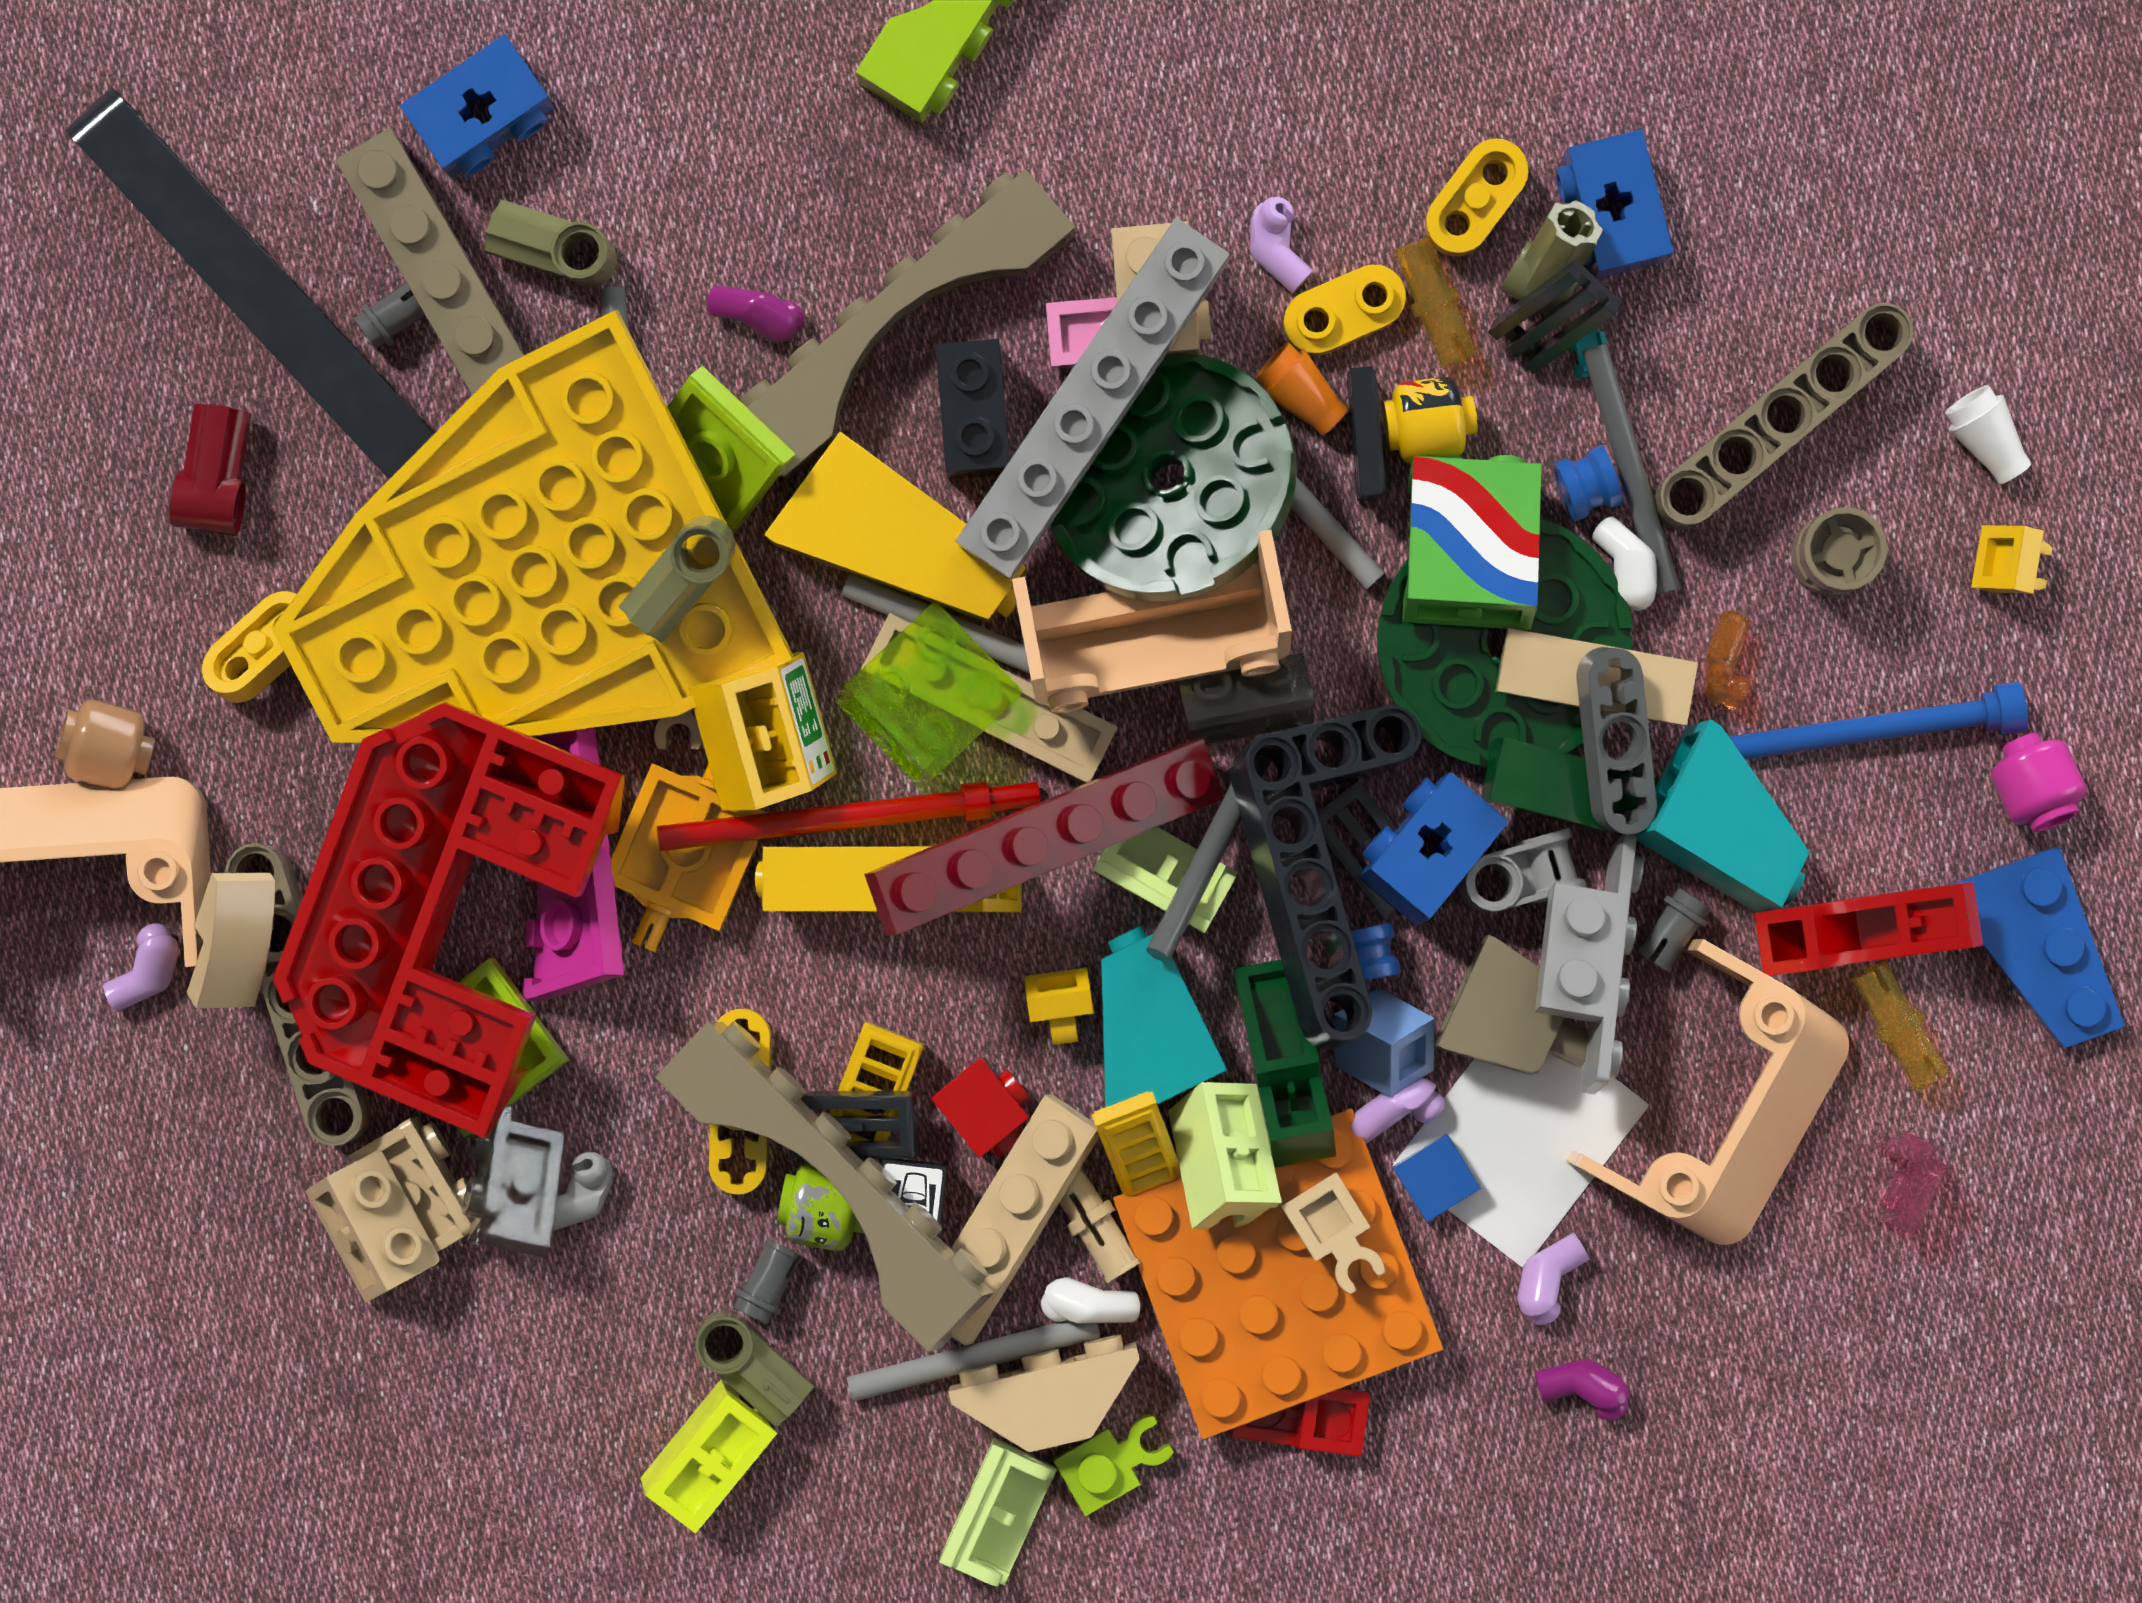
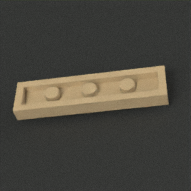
[861,612,1118,783]
[951,1094,1100,1346]

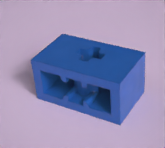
[399,34,555,179]
[1555,129,1674,279]
[1358,772,1509,926]

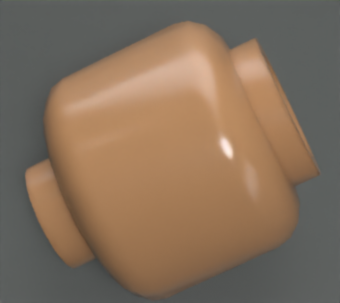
[55,699,155,789]

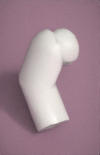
[1592,516,1657,611]
[1041,1277,1140,1323]

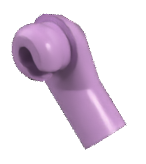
[1250,196,1314,294]
[103,923,179,1012]
[1351,1078,1445,1143]
[1517,1232,1590,1325]

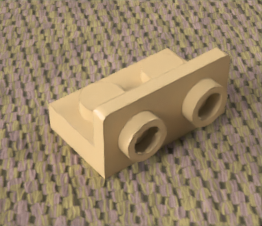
[305,1151,439,1303]

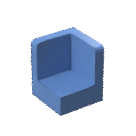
[1334,989,1435,1097]

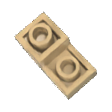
[187,873,275,1009]

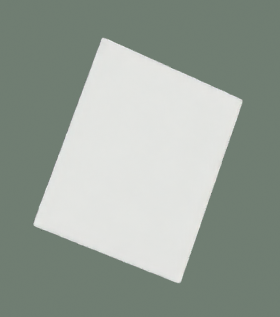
[1393,1053,1649,1267]

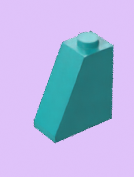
[1631,719,1810,913]
[1101,925,1227,1107]

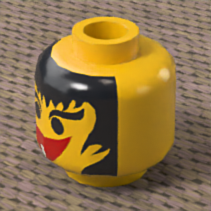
[1382,377,1478,464]

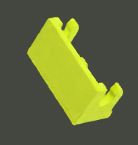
[640,1379,777,1534]

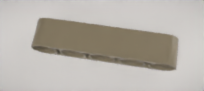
[1653,303,1914,530]
[225,843,372,1146]

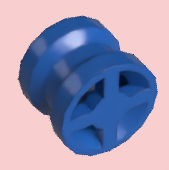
[1552,445,1623,522]
[1350,923,1402,980]

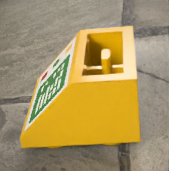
[687,652,837,811]

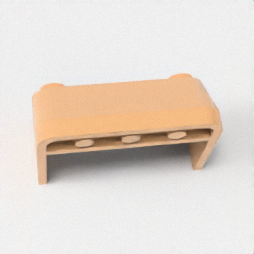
[1012,530,1292,713]
[0,777,211,967]
[1567,939,1849,1245]

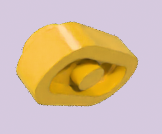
[1425,139,1528,256]
[1283,265,1406,356]
[202,591,296,703]

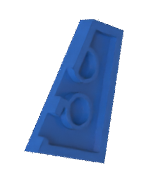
[1949,846,2125,1048]

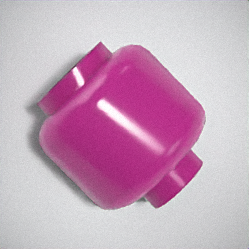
[1991,733,2087,832]

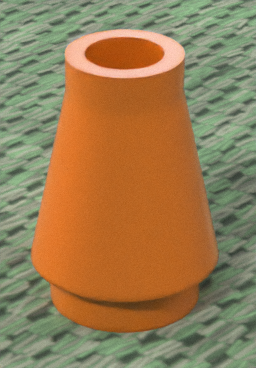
[1254,342,1349,436]

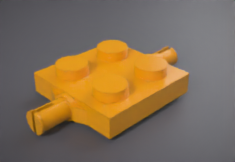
[611,763,768,952]

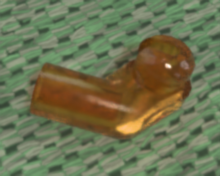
[1705,611,1751,710]

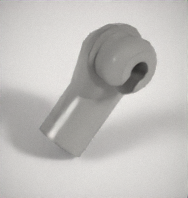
[534,1152,613,1234]

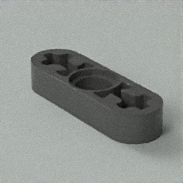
[1576,647,1657,835]

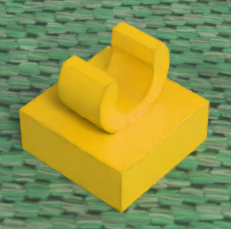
[1971,525,2052,594]
[1024,967,1094,1045]

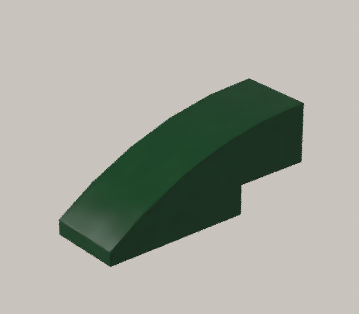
[1481,737,1659,837]
[1234,959,1336,1168]

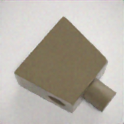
[1434,935,1588,1075]

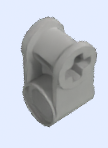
[1458,827,1587,912]

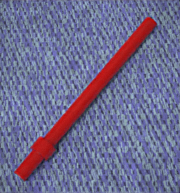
[657,781,1040,851]

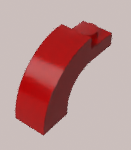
[1754,882,1983,976]

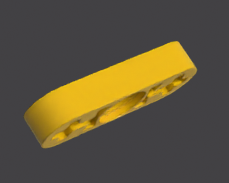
[709,1008,772,1195]

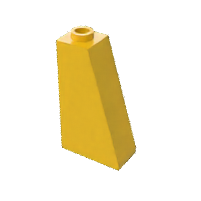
[764,431,1029,624]
[755,846,1022,912]

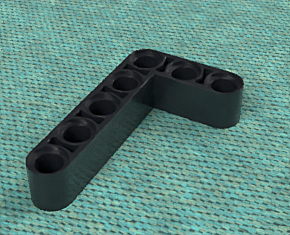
[1230,705,1421,1049]

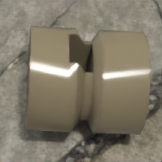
[1790,507,1888,597]

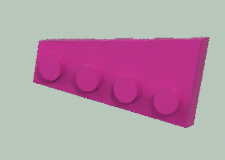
[523,727,624,1001]

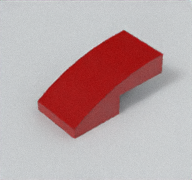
[1228,1387,1370,1457]

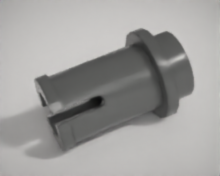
[353,282,425,350]
[1636,888,1711,973]
[734,1238,804,1325]

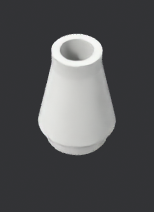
[1945,385,2031,484]

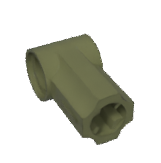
[484,199,617,288]
[1500,200,1603,316]
[619,516,736,643]
[695,1310,814,1428]

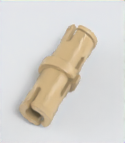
[1059,1167,1141,1284]

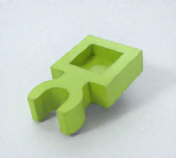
[1053,1414,1174,1516]

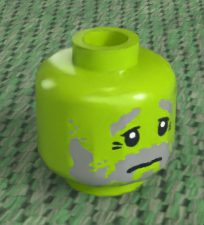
[777,1162,865,1251]

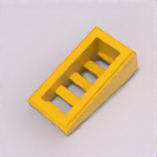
[829,1021,926,1163]
[1092,1091,1181,1197]

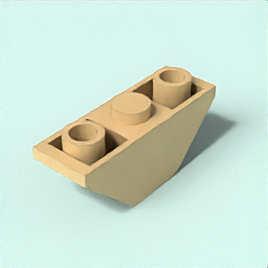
[948,1335,1140,1452]

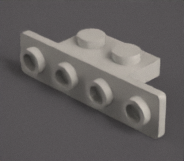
[1535,834,1644,1095]

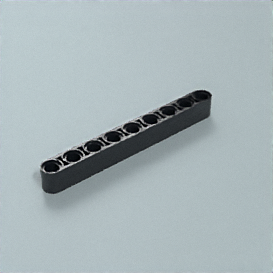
[65,87,435,479]

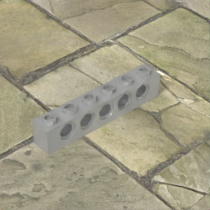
[955,217,1230,582]

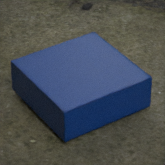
[1392,1133,1481,1222]

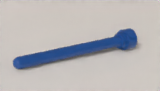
[1729,681,2028,760]

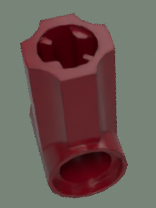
[169,403,252,536]

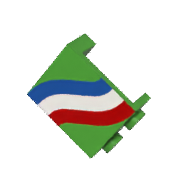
[1402,455,1541,630]

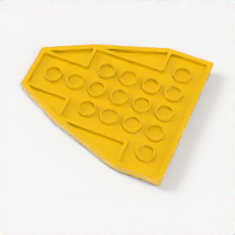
[272,309,794,743]

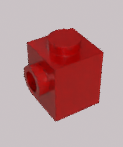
[931,1056,1031,1159]

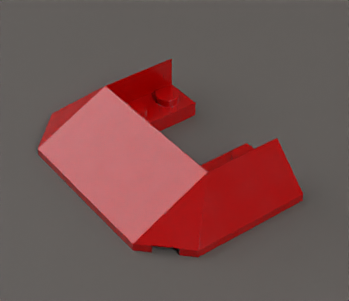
[273,702,625,1138]

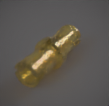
[1393,236,1479,370]
[1850,960,1950,1091]

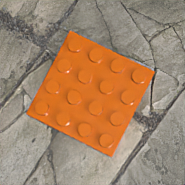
[1113,1108,1444,1440]

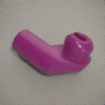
[707,285,804,342]
[1534,1359,1629,1421]

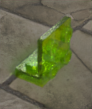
[835,603,1022,793]

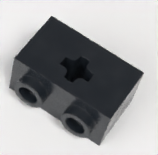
[935,339,1010,479]

